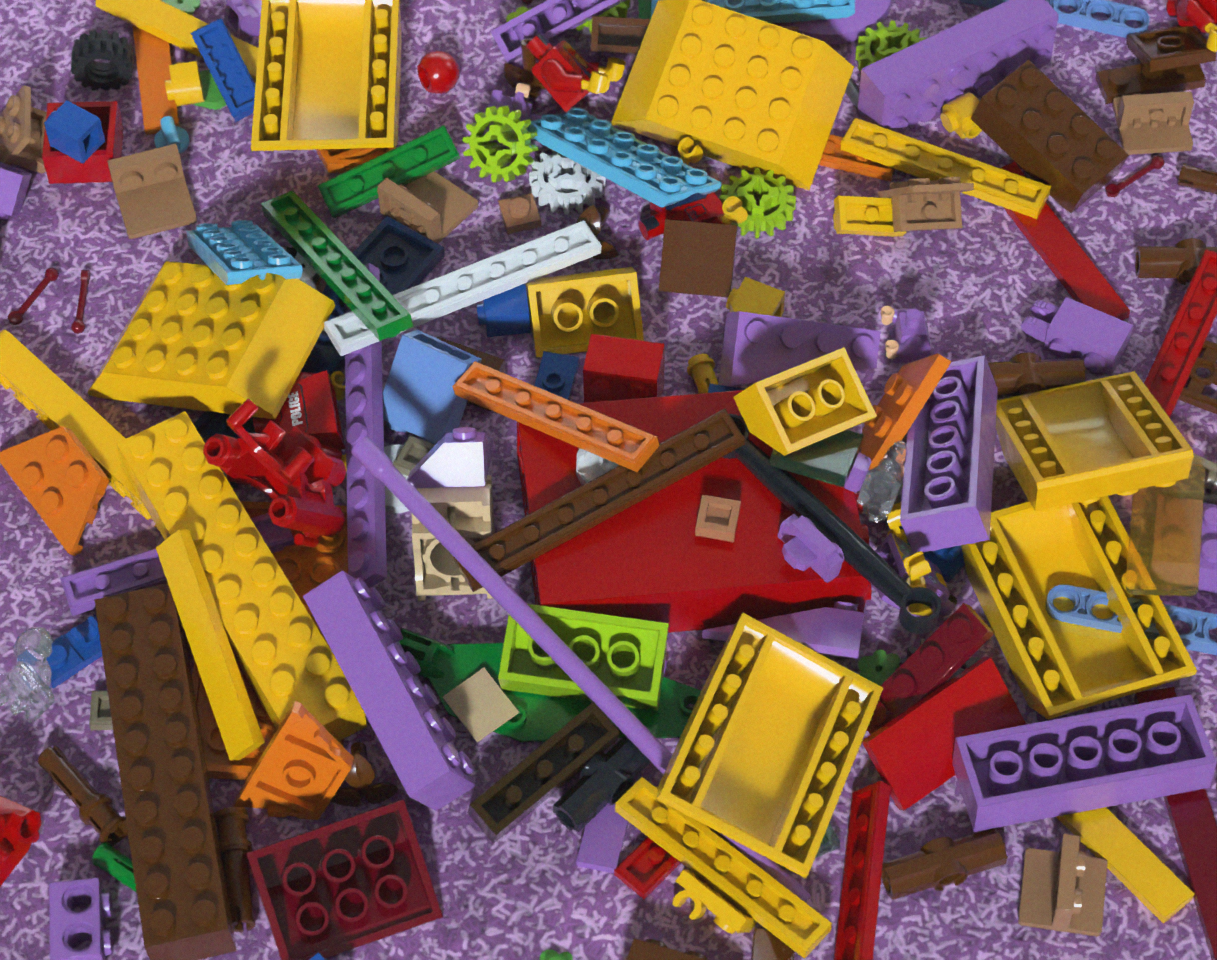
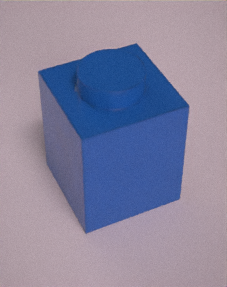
[44,100,105,164]
[476,284,530,337]

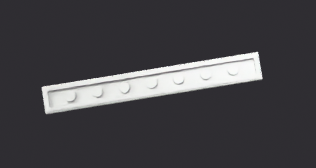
[324,220,602,356]

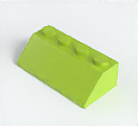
[498,604,669,711]

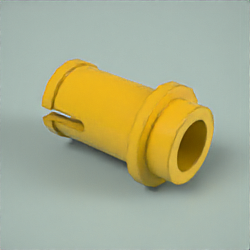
[687,353,718,394]

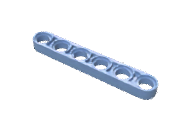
[959,0,1150,38]
[1045,584,1217,655]

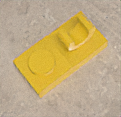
[833,196,907,237]
[672,869,757,934]

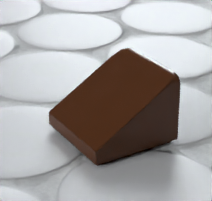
[752,928,795,960]

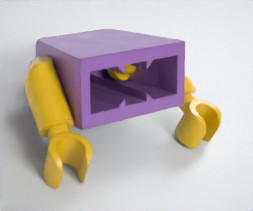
[875,502,957,618]

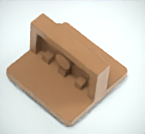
[0,85,47,173]
[1112,91,1194,155]
[878,177,974,232]
[1018,834,1108,937]

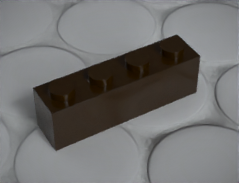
[467,702,620,844]

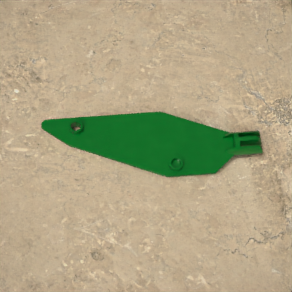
[399,627,701,742]

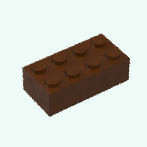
[971,60,1129,213]

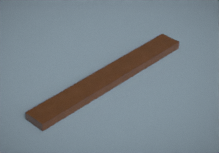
[453,409,745,592]

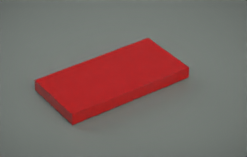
[862,656,1027,811]

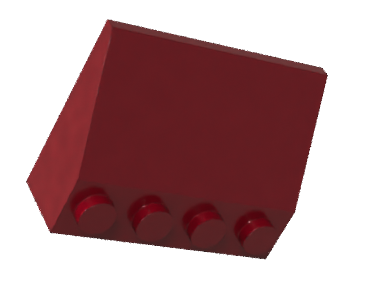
[245,799,443,960]

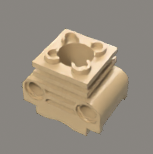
[411,475,495,601]

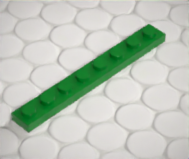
[261,190,413,341]

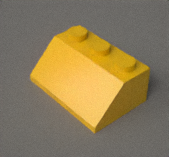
[525,267,644,358]
[733,347,877,456]

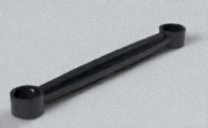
[722,414,941,634]

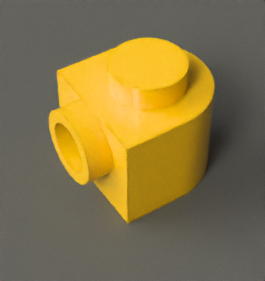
[165,61,204,107]
[941,92,982,139]

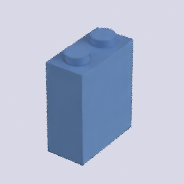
[383,330,482,445]

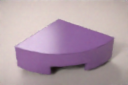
[844,453,872,493]

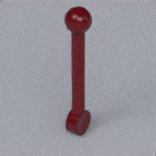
[1105,156,1164,197]
[8,267,59,325]
[71,270,90,334]

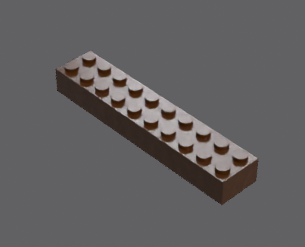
[94,583,237,960]

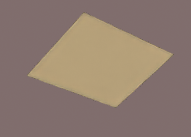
[443,668,519,743]

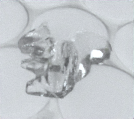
[857,441,906,523]
[0,627,55,723]

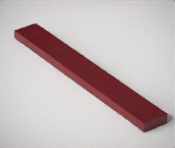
[1134,687,1217,960]

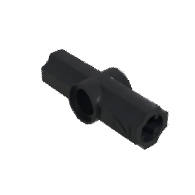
[553,735,651,833]

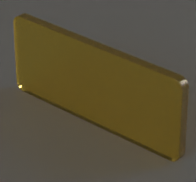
[1126,464,1205,596]

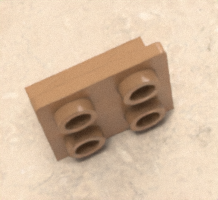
[107,143,197,239]
[377,171,479,244]

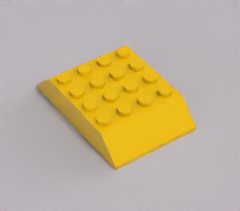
[251,0,402,151]
[611,0,854,190]
[87,261,336,419]
[996,371,1194,512]
[961,496,1197,720]
[657,613,883,878]

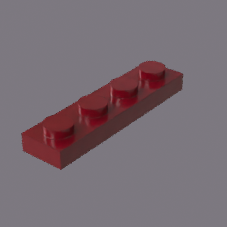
[867,603,995,735]

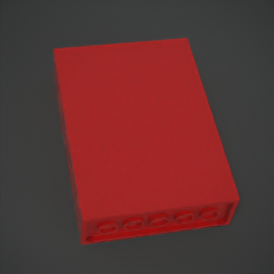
[517,390,872,633]

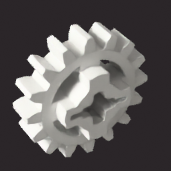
[529,150,606,215]

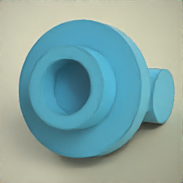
[154,116,190,154]

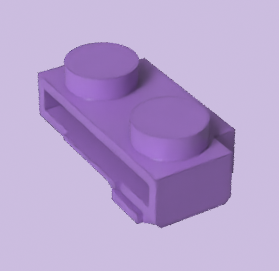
[777,514,844,583]

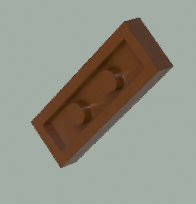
[1096,64,1206,104]

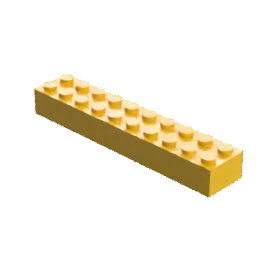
[116,411,367,741]

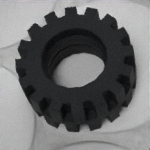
[71,29,134,91]

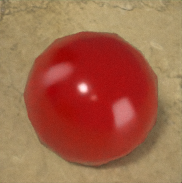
[417,51,460,94]

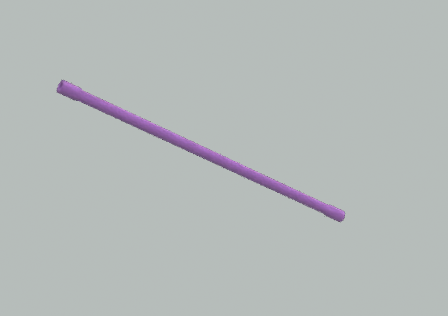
[351,436,811,902]

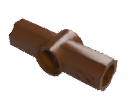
[1135,238,1217,285]
[988,352,1085,396]
[881,828,1008,900]

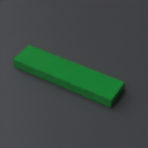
[317,125,460,219]

